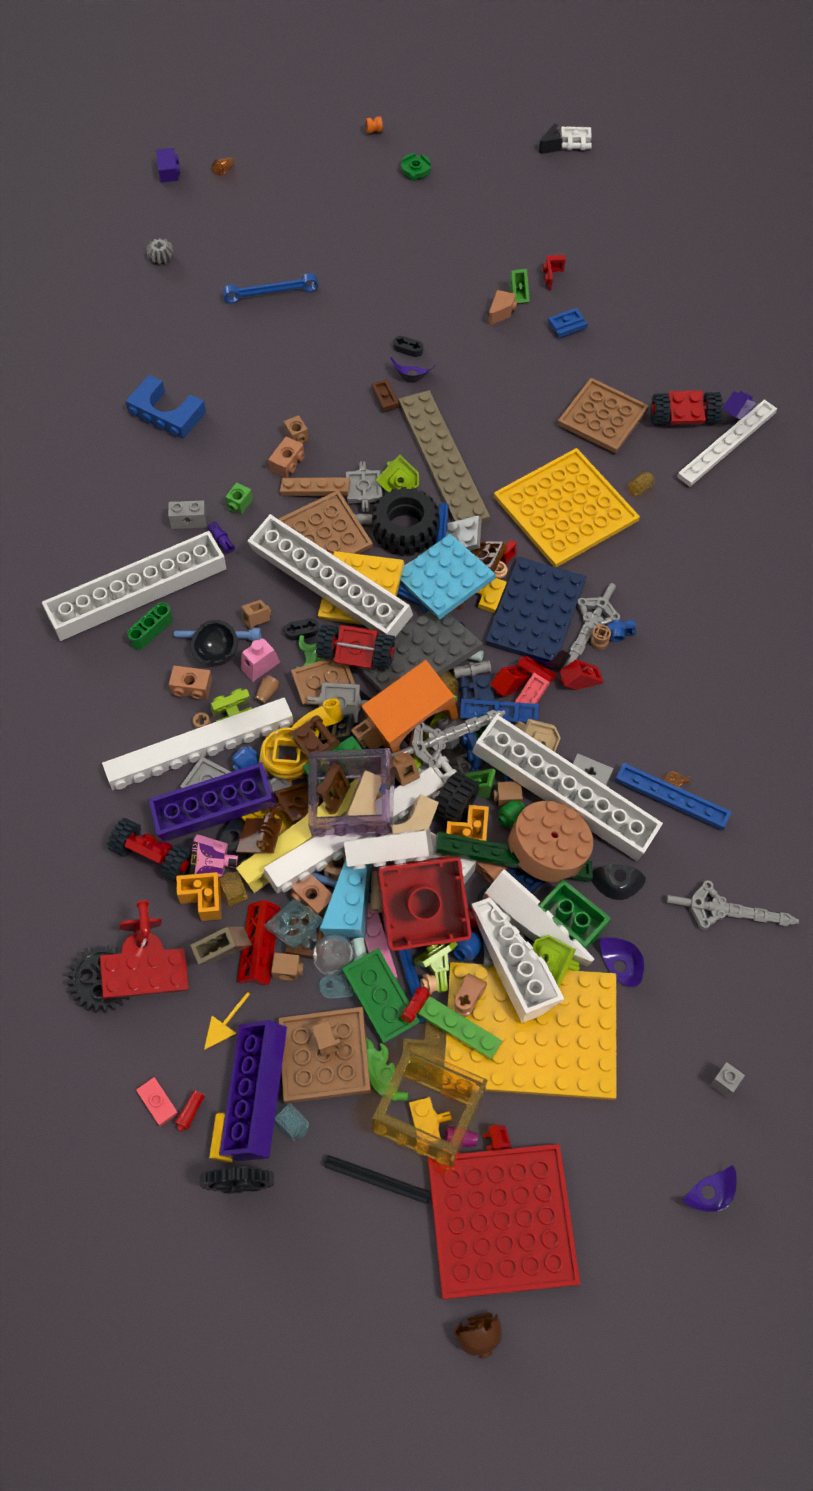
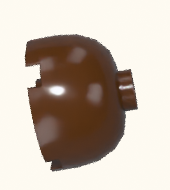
[454,1313,502,1359]

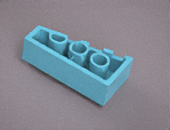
[320,860,372,938]

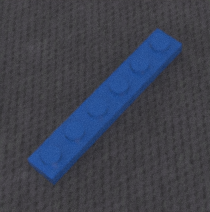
[615,763,732,830]

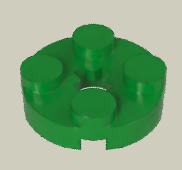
[401,153,430,181]

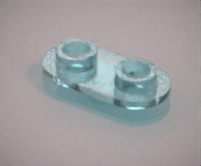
[319,974,355,998]

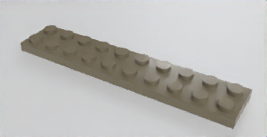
[398,390,490,523]

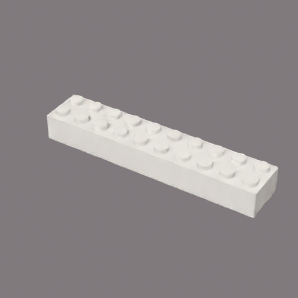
[248,514,413,637]
[42,531,227,641]
[472,714,663,861]

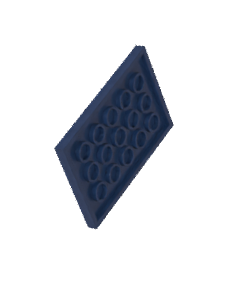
[485,556,587,662]

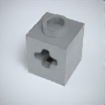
[710,1062,745,1098]

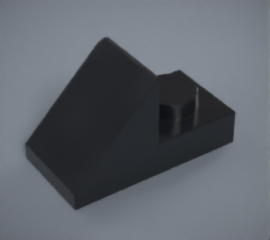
[539,123,563,154]

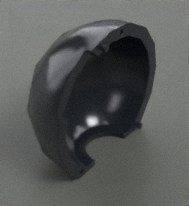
[191,620,238,666]

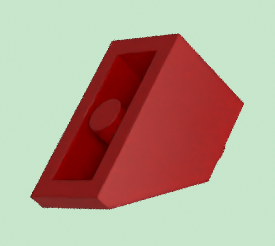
[559,659,604,690]
[490,666,531,697]

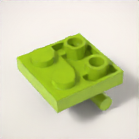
[211,688,252,722]

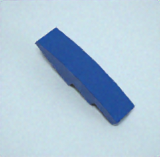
[460,699,540,722]

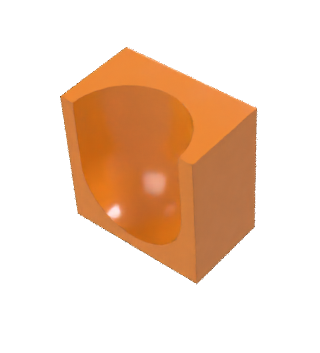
[361,660,458,754]

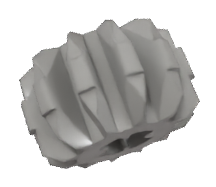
[146,238,174,265]

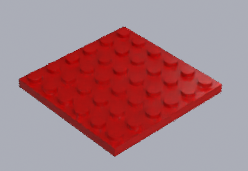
[428,1144,580,1300]

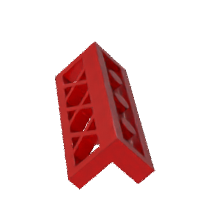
[237,900,280,986]

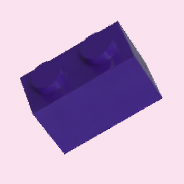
[156,148,181,183]
[722,391,756,419]

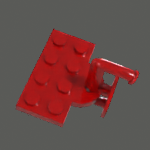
[100,900,189,999]

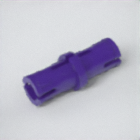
[207,522,235,554]

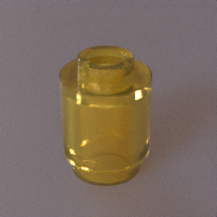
[628,471,654,495]
[439,671,459,694]

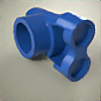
[607,619,636,642]

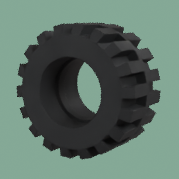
[434,772,479,822]

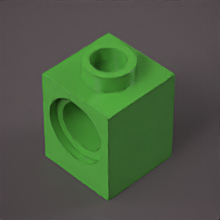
[225,482,253,515]

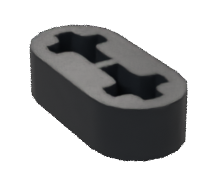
[394,336,423,357]
[284,619,319,641]

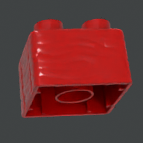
[377,856,472,951]

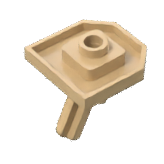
[514,719,561,752]

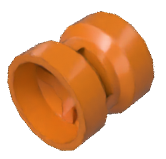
[366,116,383,134]

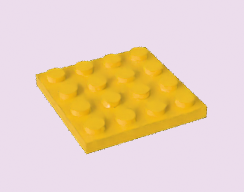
[318,551,405,625]

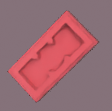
[515,673,550,704]
[136,1077,178,1126]

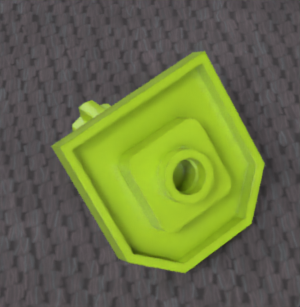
[376,454,419,492]
[532,935,580,987]
[413,942,457,992]

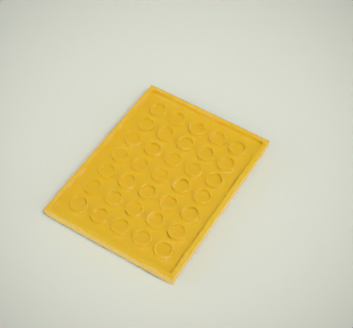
[443,962,616,1100]

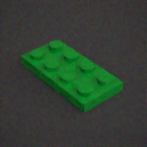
[342,948,420,1043]

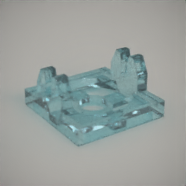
[265,898,323,949]

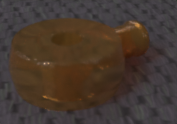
[665,771,690,787]

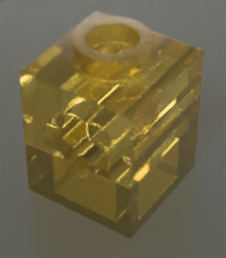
[219,871,248,907]

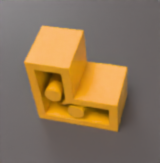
[447,805,489,841]
[177,872,222,921]

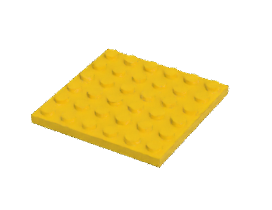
[493,448,640,567]

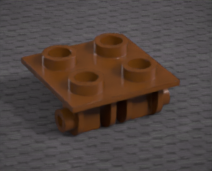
[236,812,283,853]

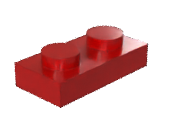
[517,656,557,683]

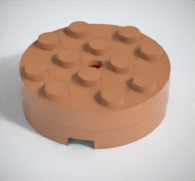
[509,801,593,882]

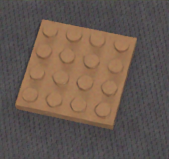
[557,378,649,454]
[278,490,373,555]
[279,1007,371,1104]

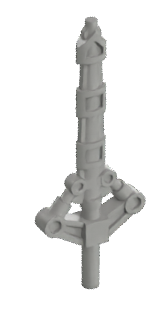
[562,583,620,669]
[390,710,505,768]
[666,881,799,931]

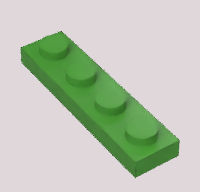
[418,996,502,1060]

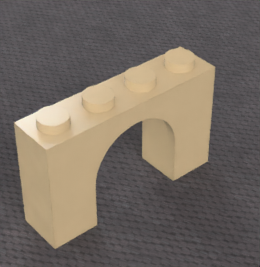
[344,770,439,835]

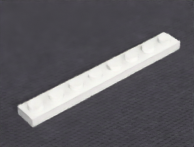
[677,400,777,487]

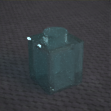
[275,1103,309,1142]

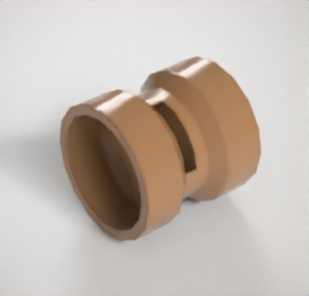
[590,625,611,650]

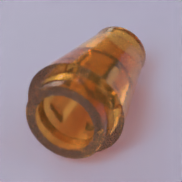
[212,157,234,175]

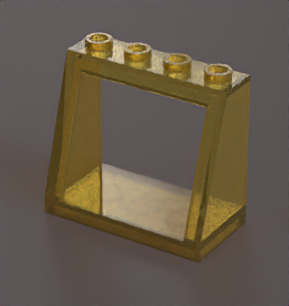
[371,1045,488,1167]

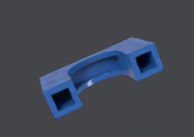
[126,375,206,439]

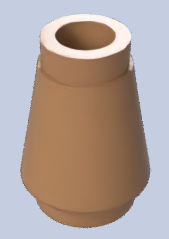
[255,675,279,704]

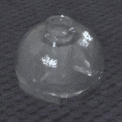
[313,933,355,976]

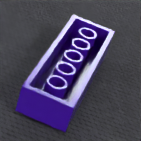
[149,762,277,842]
[219,1020,287,1161]

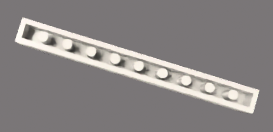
[102,697,294,791]
[264,767,444,894]

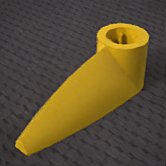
[291,698,343,729]

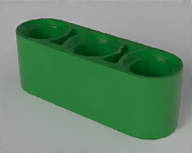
[127,603,173,650]

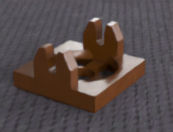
[470,541,507,572]

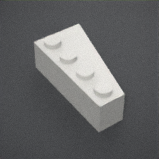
[344,828,433,869]

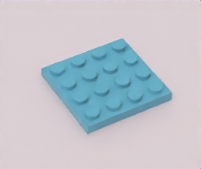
[400,534,496,620]

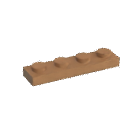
[280,477,351,496]

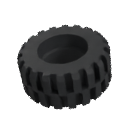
[372,487,439,556]

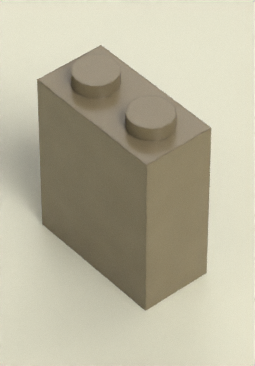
[190,926,251,964]

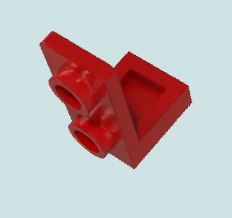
[543,255,566,290]

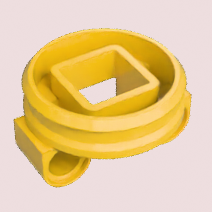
[259,728,310,779]

